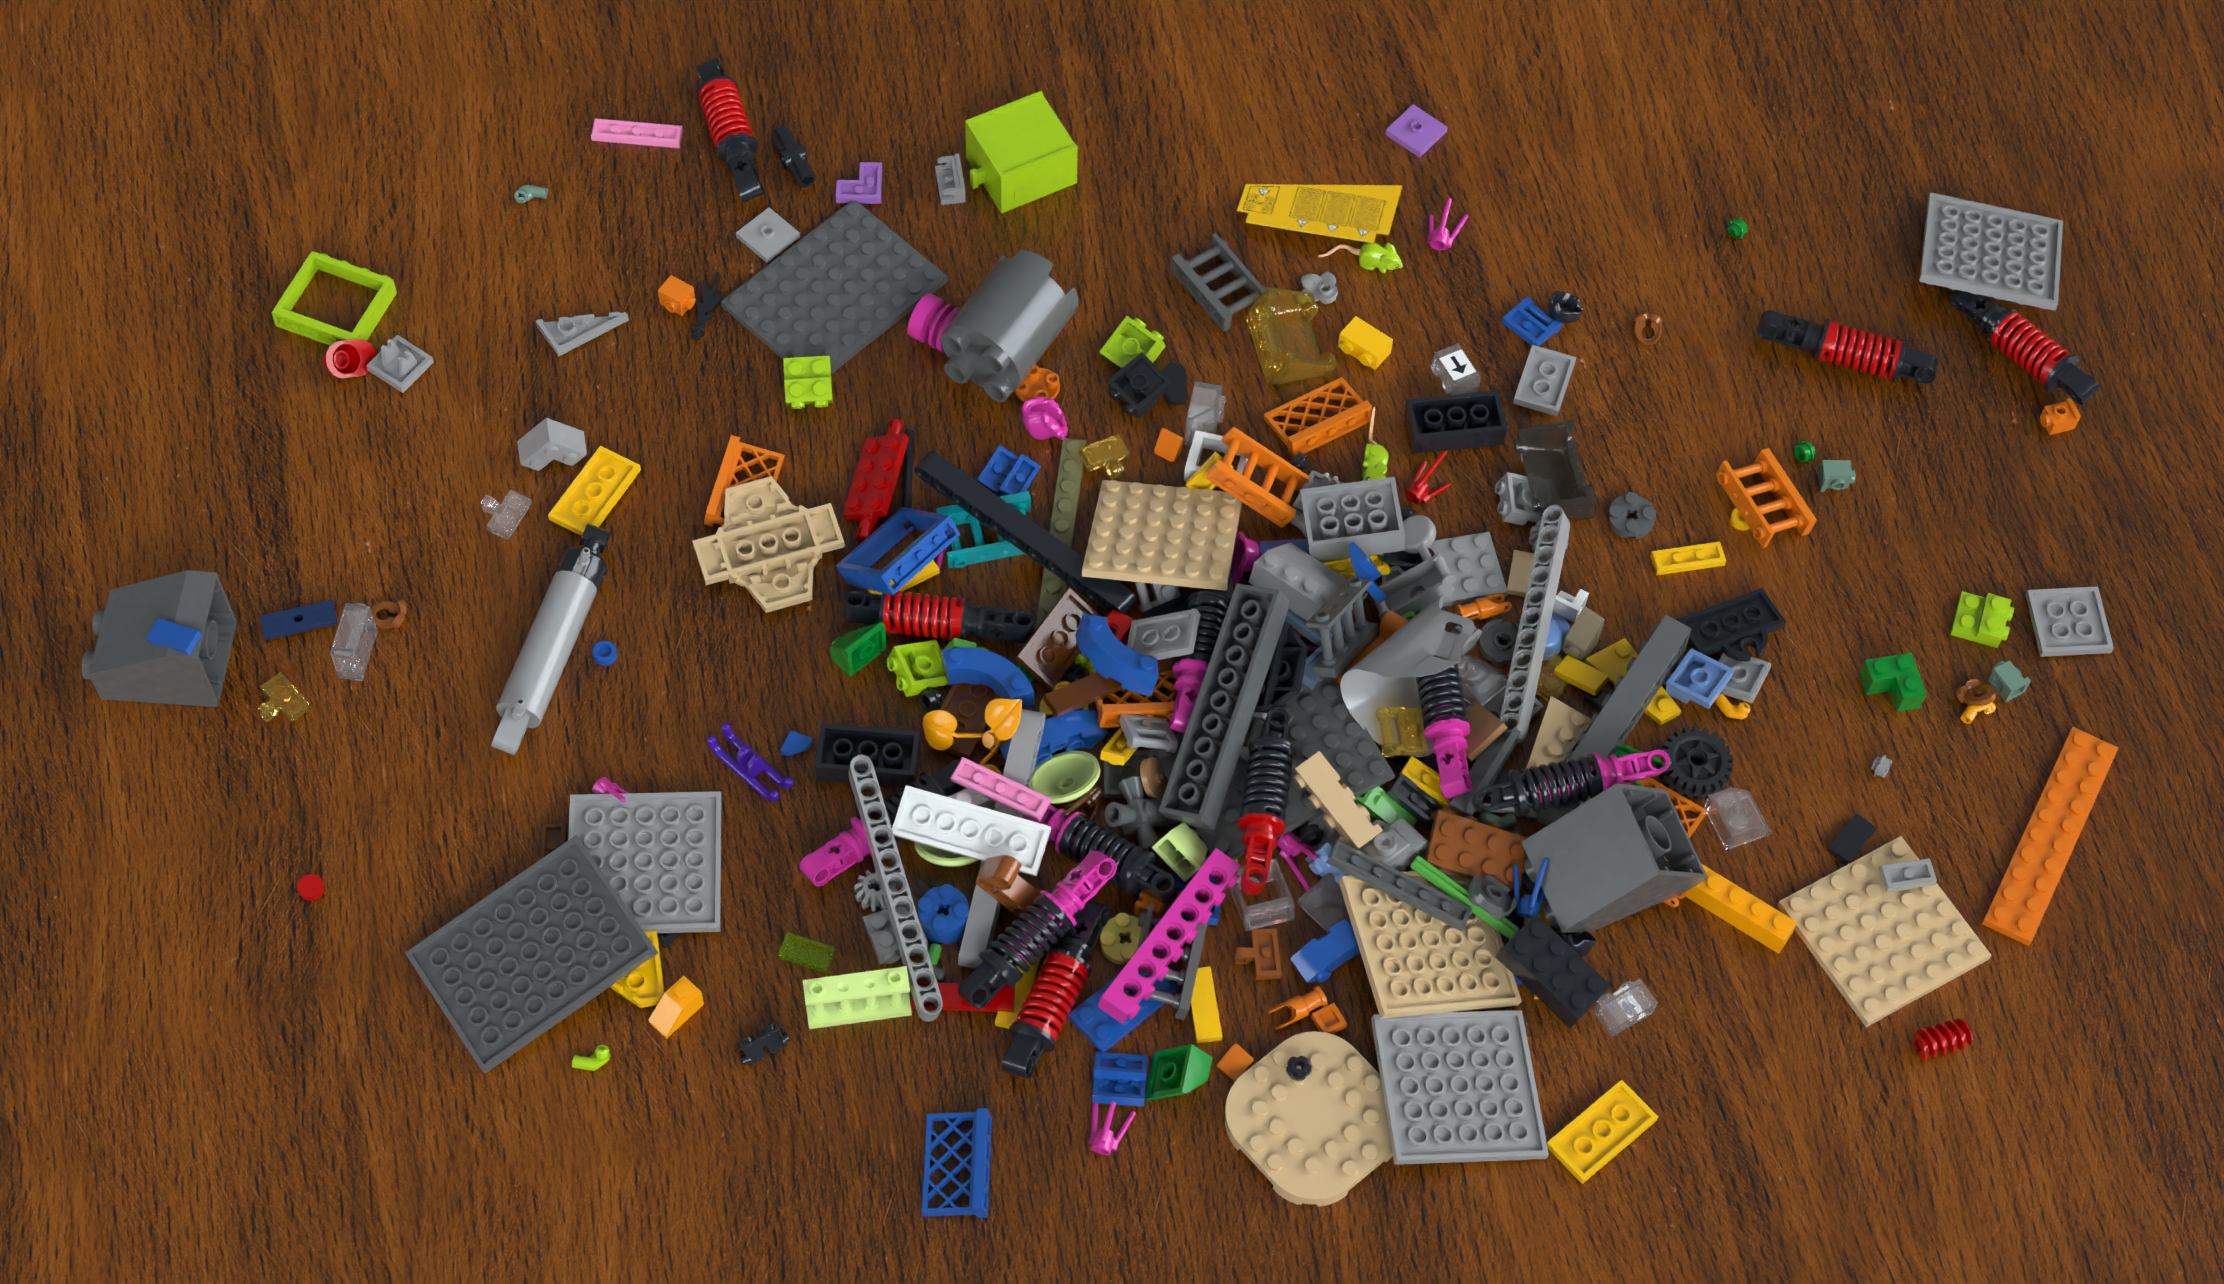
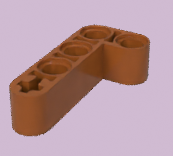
[975,855,1039,916]

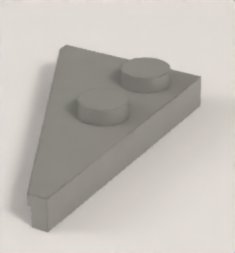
[536,312,629,357]

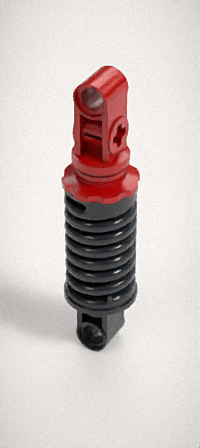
[1238,707,1296,895]

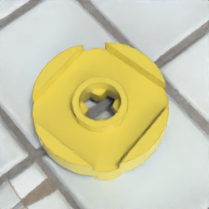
[1100,913,1151,965]

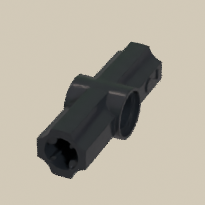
[771,126,816,188]

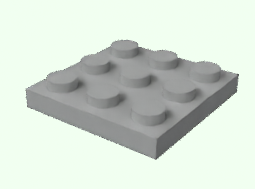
[1429,532,1507,607]
[2025,586,2114,657]

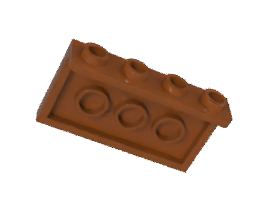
[1425,808,1528,892]

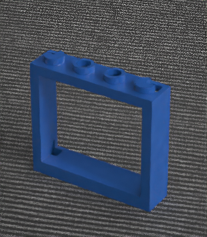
[836,507,961,595]

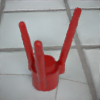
[1405,450,1451,505]

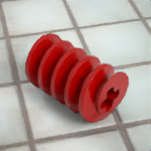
[1913,1018,1973,1061]

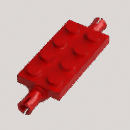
[842,419,909,543]

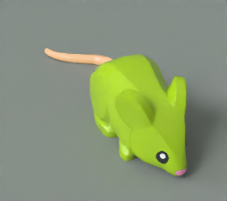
[1318,242,1403,273]
[1361,407,1388,481]

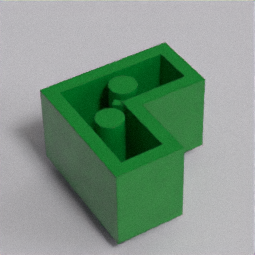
[1859,653,1927,712]

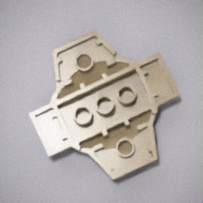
[692,476,845,613]

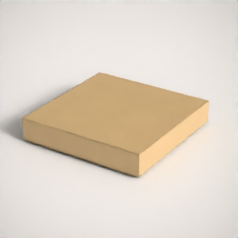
[1507,550,1534,597]

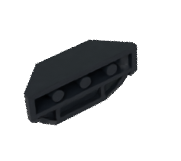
[1254,620,1309,713]

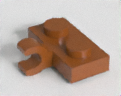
[1234,928,1282,980]

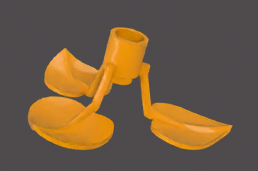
[922,698,1022,775]

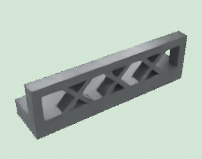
[1449,728,1521,817]

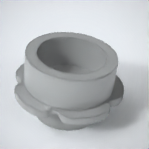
[1871,755,1892,778]

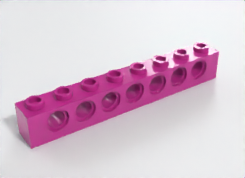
[1098,848,1241,1024]

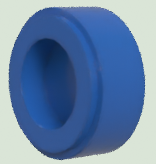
[592,641,617,666]

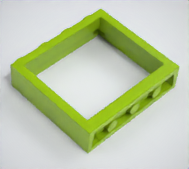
[272,251,397,345]

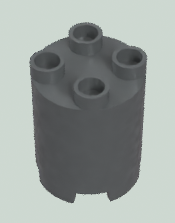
[940,249,1079,402]

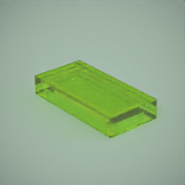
[778,932,835,973]

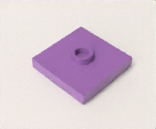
[1385,104,1448,158]

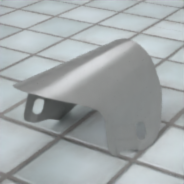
[1340,594,1474,757]

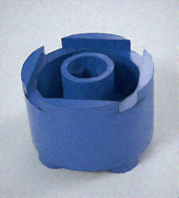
[918,884,969,945]

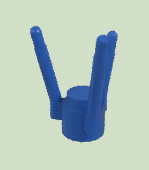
[1513,858,1548,919]

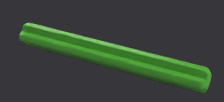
[1410,856,1519,939]

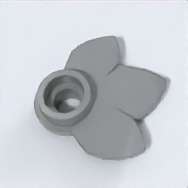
[1296,272,1338,304]

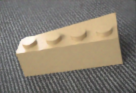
[1526,696,1591,791]
[1293,751,1383,849]

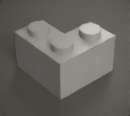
[517,418,587,471]

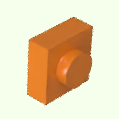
[1311,1003,1347,1034]

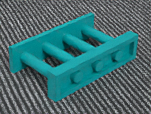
[936,491,1031,568]

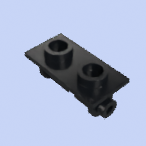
[734,1023,790,1066]

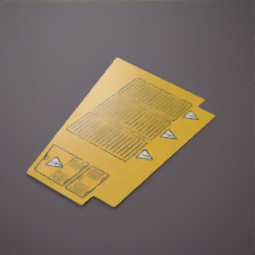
[1237,184,1402,243]

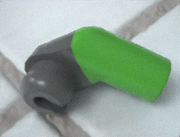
[928,944,945,982]

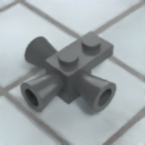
[1105,776,1177,853]

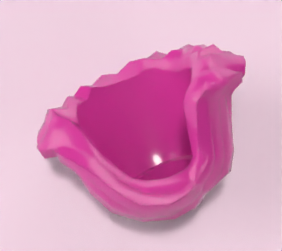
[1022,397,1068,440]

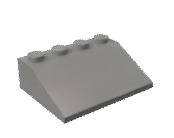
[1300,477,1405,562]
[1249,542,1368,632]

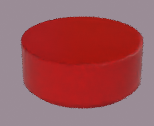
[297,874,325,901]

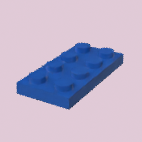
[1068,972,1179,1052]

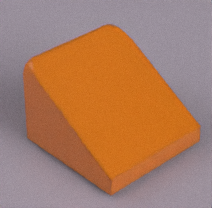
[1154,428,1183,462]
[1217,1043,1254,1083]

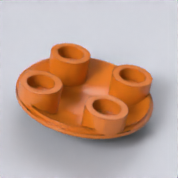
[1015,365,1060,402]

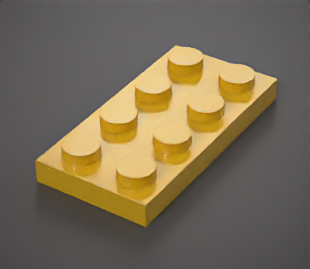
[548,446,641,536]
[1547,1080,1658,1184]

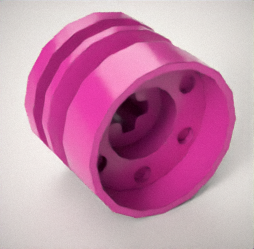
[907,293,961,353]

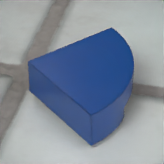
[780,731,814,756]

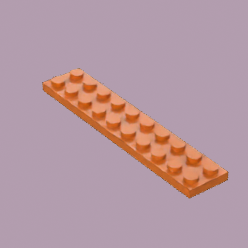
[1982,727,2119,946]

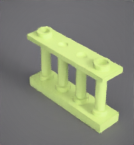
[803,966,912,1029]

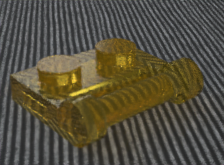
[1376,707,1427,757]

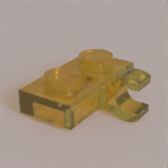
[1078,434,1130,480]
[1536,653,1568,702]
[258,672,312,722]

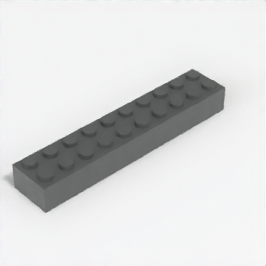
[1158,583,1291,830]
[1536,615,1692,826]

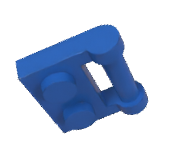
[1502,297,1563,347]

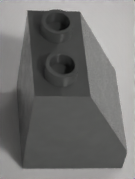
[82,570,237,707]
[1521,783,1708,933]

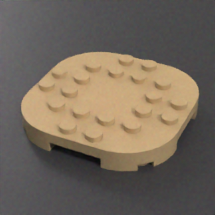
[1225,1031,1393,1207]

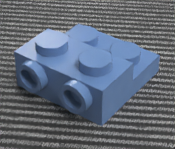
[1664,648,1734,709]

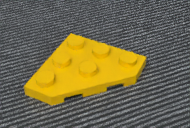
[610,931,665,1008]

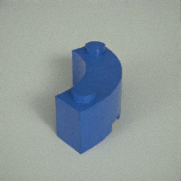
[1075,614,1159,696]
[942,647,1034,709]
[1000,708,1107,767]
[1290,919,1360,983]

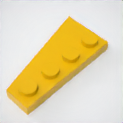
[1584,638,1681,726]

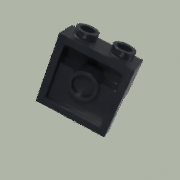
[1107,352,1173,419]

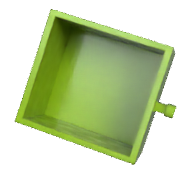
[965,91,1078,214]

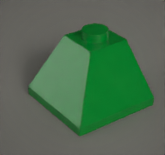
[830,622,887,677]
[1145,1044,1213,1101]

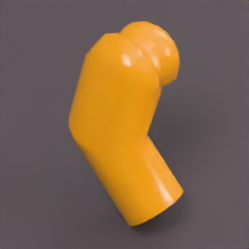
[1714,694,1751,720]
[1960,702,1996,724]

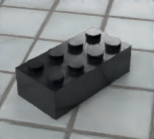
[1404,391,1507,454]
[815,723,921,788]
[1496,914,1611,1028]

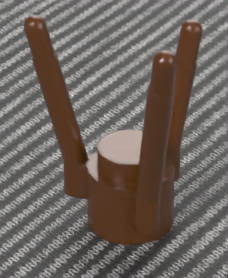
[1057,785,1105,820]

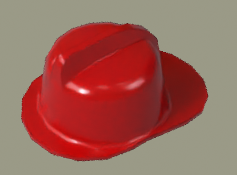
[322,339,377,378]

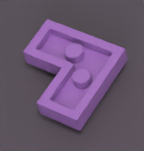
[836,162,882,204]

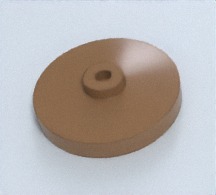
[1140,757,1168,800]

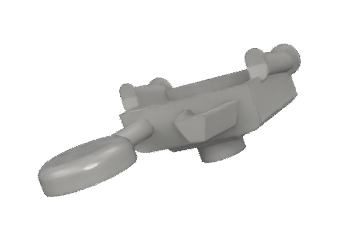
[1370,515,1456,620]
[1307,814,1428,872]

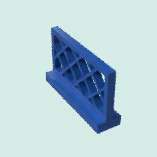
[922,1108,992,1218]

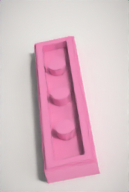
[591,118,683,148]
[951,757,1051,822]

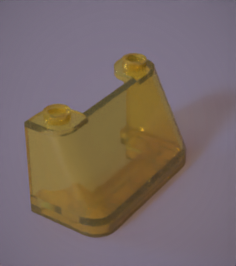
[1247,287,1337,385]

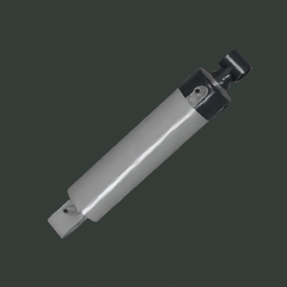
[491,523,611,755]

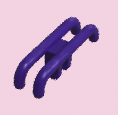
[707,723,794,802]

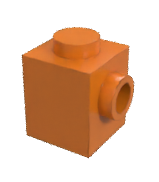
[658,275,696,316]

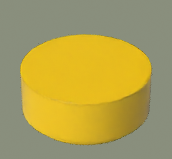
[1730,508,1750,531]

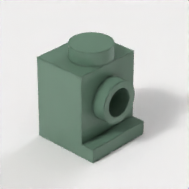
[1818,460,1856,492]
[1988,660,2031,702]

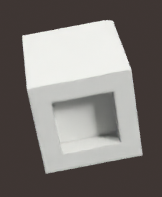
[1553,589,1589,622]

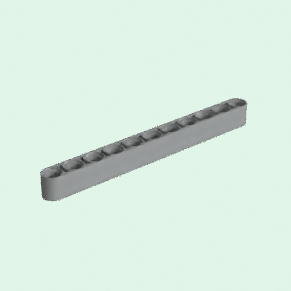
[1499,505,1570,744]
[958,709,1045,969]
[848,755,943,1022]

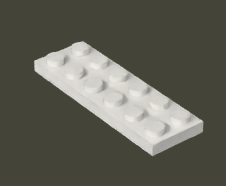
[892,785,1051,877]

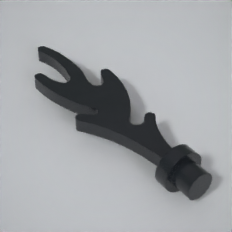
[691,272,722,341]

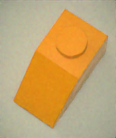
[648,976,704,1039]

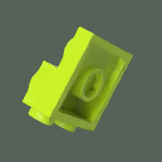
[1099,316,1166,369]
[783,356,833,409]
[1950,591,2014,648]
[887,640,949,697]

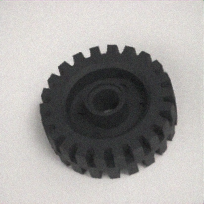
[1657,726,1734,801]

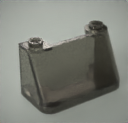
[1514,420,1597,520]

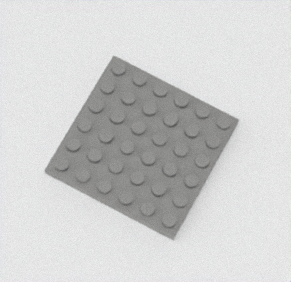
[1919,192,2063,311]
[568,791,722,933]
[1371,1010,1549,1165]

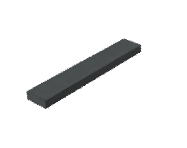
[1326,839,1472,931]

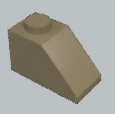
[1562,606,1605,662]

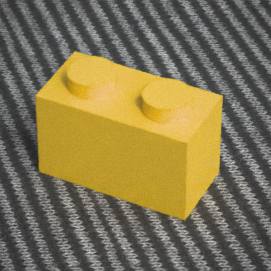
[1338,316,1393,370]

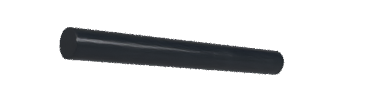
[902,429,914,508]

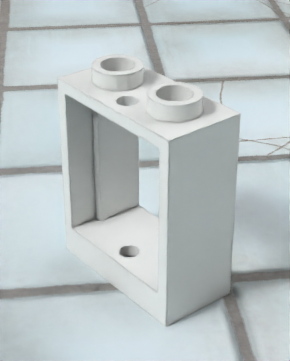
[1184,430,1248,490]

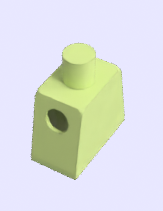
[1151,823,1208,882]

